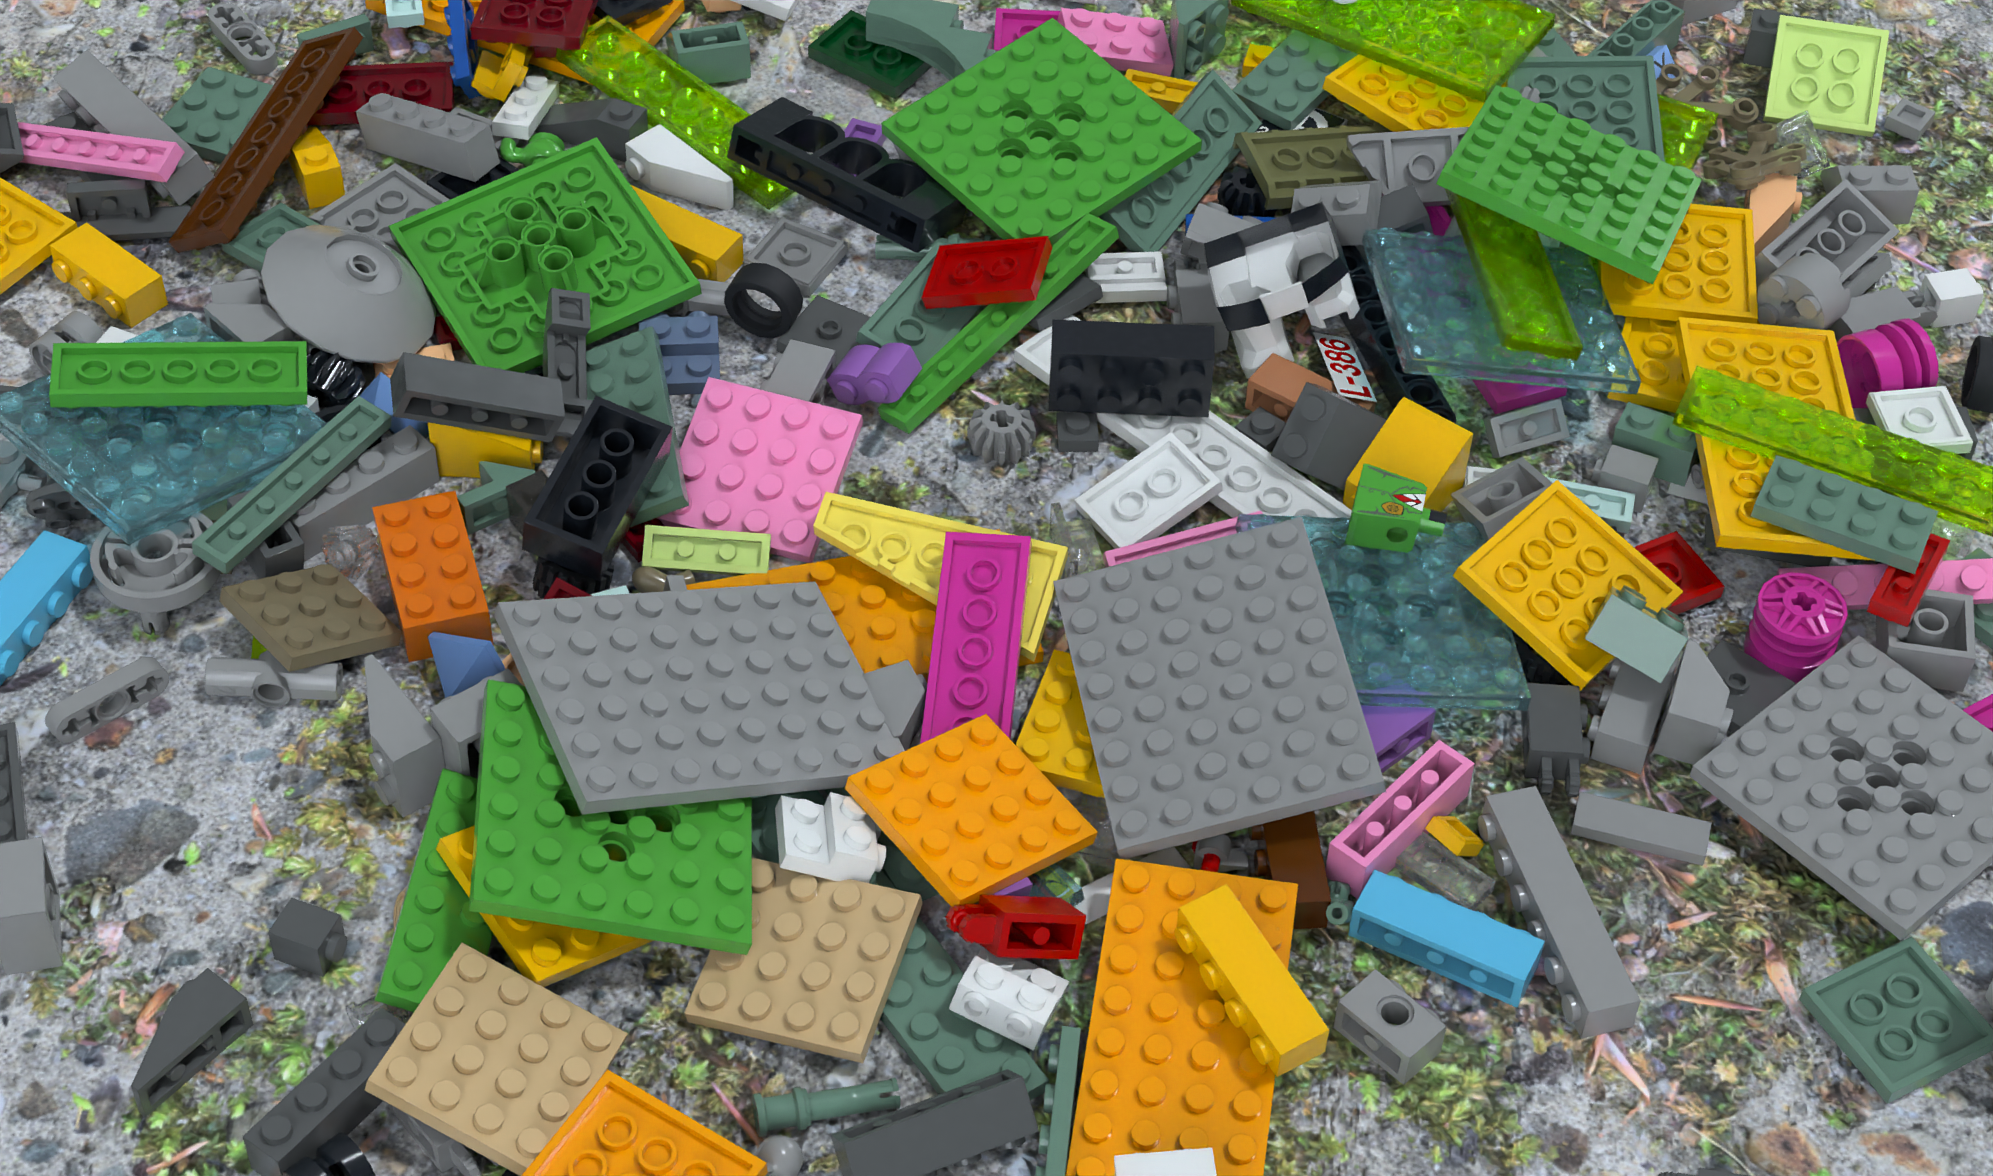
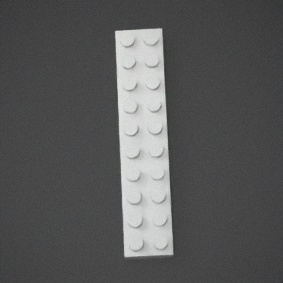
[1014,314,1352,565]

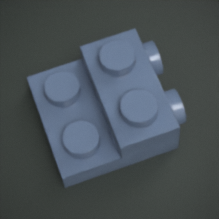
[639,311,720,395]

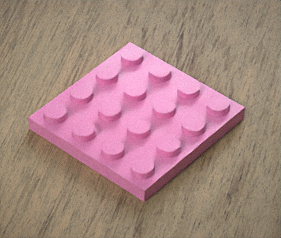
[657,377,863,563]

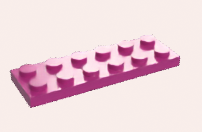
[920,532,1032,744]

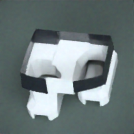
[1204,202,1360,379]

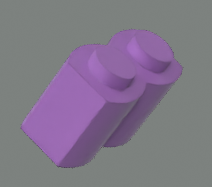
[826,343,922,405]

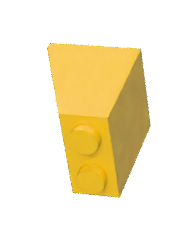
[1342,397,1473,540]
[427,422,544,478]

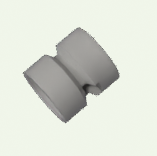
[29,311,103,380]

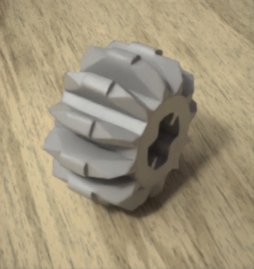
[967,399,1036,467]

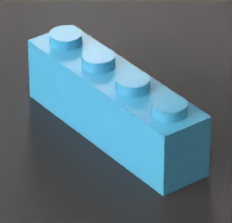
[0,530,93,686]
[1348,869,1545,1008]

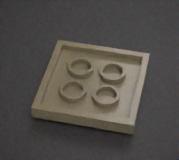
[219,563,402,672]

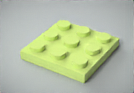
[1763,15,1890,137]

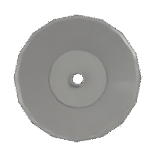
[261,224,437,364]

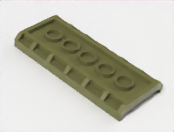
[1232,123,1392,210]

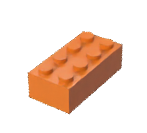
[372,490,494,662]

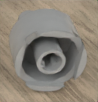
[1757,253,1851,330]

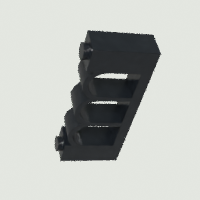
[727,97,967,253]

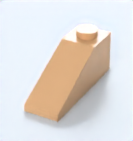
[1744,173,1802,257]

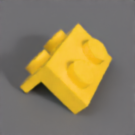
[471,43,533,102]

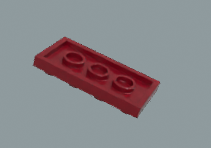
[306,61,454,126]

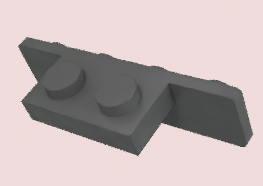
[60,179,191,241]

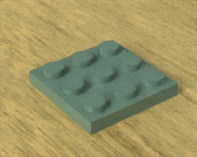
[162,67,273,163]
[1799,936,1993,1104]

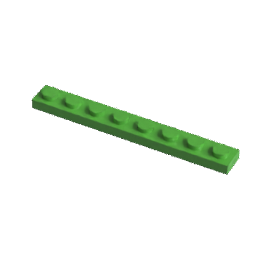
[877,213,1119,434]

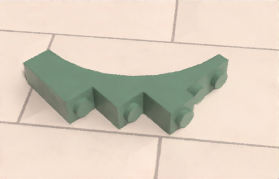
[866,0,997,80]

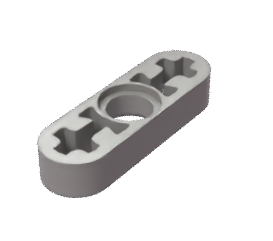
[208,3,278,75]
[45,657,169,743]

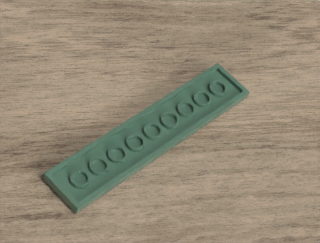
[751,790,1049,1101]

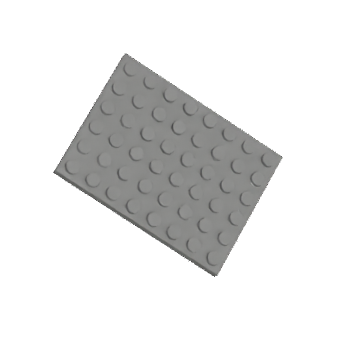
[1053,516,1386,859]
[494,581,905,814]

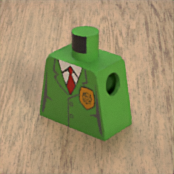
[1344,463,1447,553]

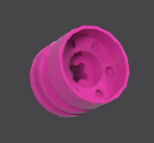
[1837,318,1938,408]
[1743,572,1848,685]

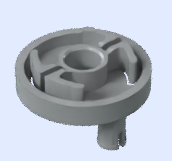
[90,504,221,635]

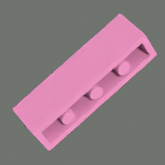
[1325,740,1475,899]

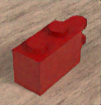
[945,894,1087,960]

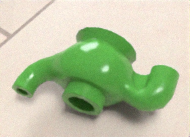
[500,132,565,167]

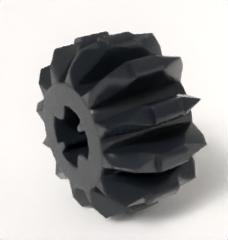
[1217,166,1278,217]
[307,348,366,408]

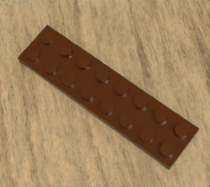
[168,27,363,253]

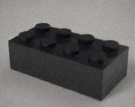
[1048,319,1215,417]
[522,396,673,581]

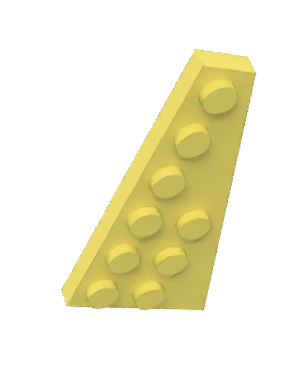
[813,492,1068,662]

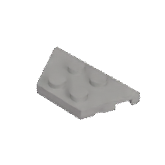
[1346,127,1469,207]

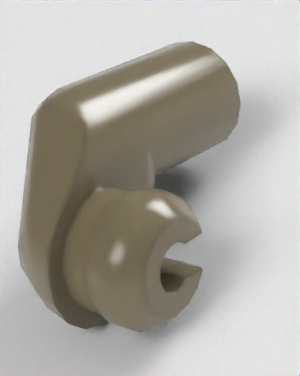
[632,566,696,593]

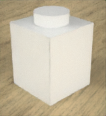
[1920,268,1984,328]

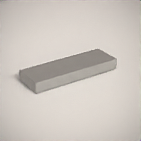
[1571,792,1712,866]

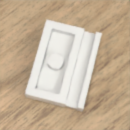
[1085,251,1167,303]

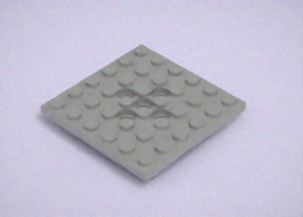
[1689,635,1993,941]

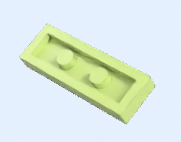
[642,525,771,576]

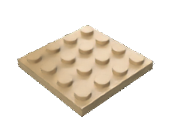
[684,858,923,1063]
[364,943,628,1176]

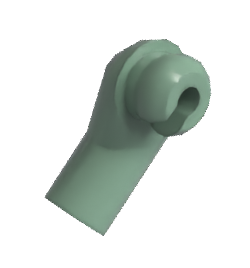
[1326,880,1355,925]

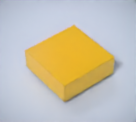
[1425,816,1485,856]

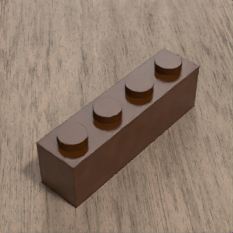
[1248,811,1331,929]

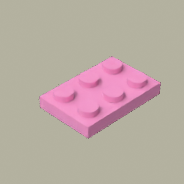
[1058,7,1174,77]

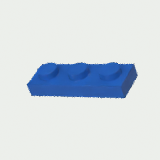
[444,0,483,99]

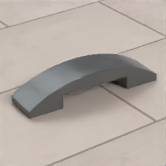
[543,288,592,438]

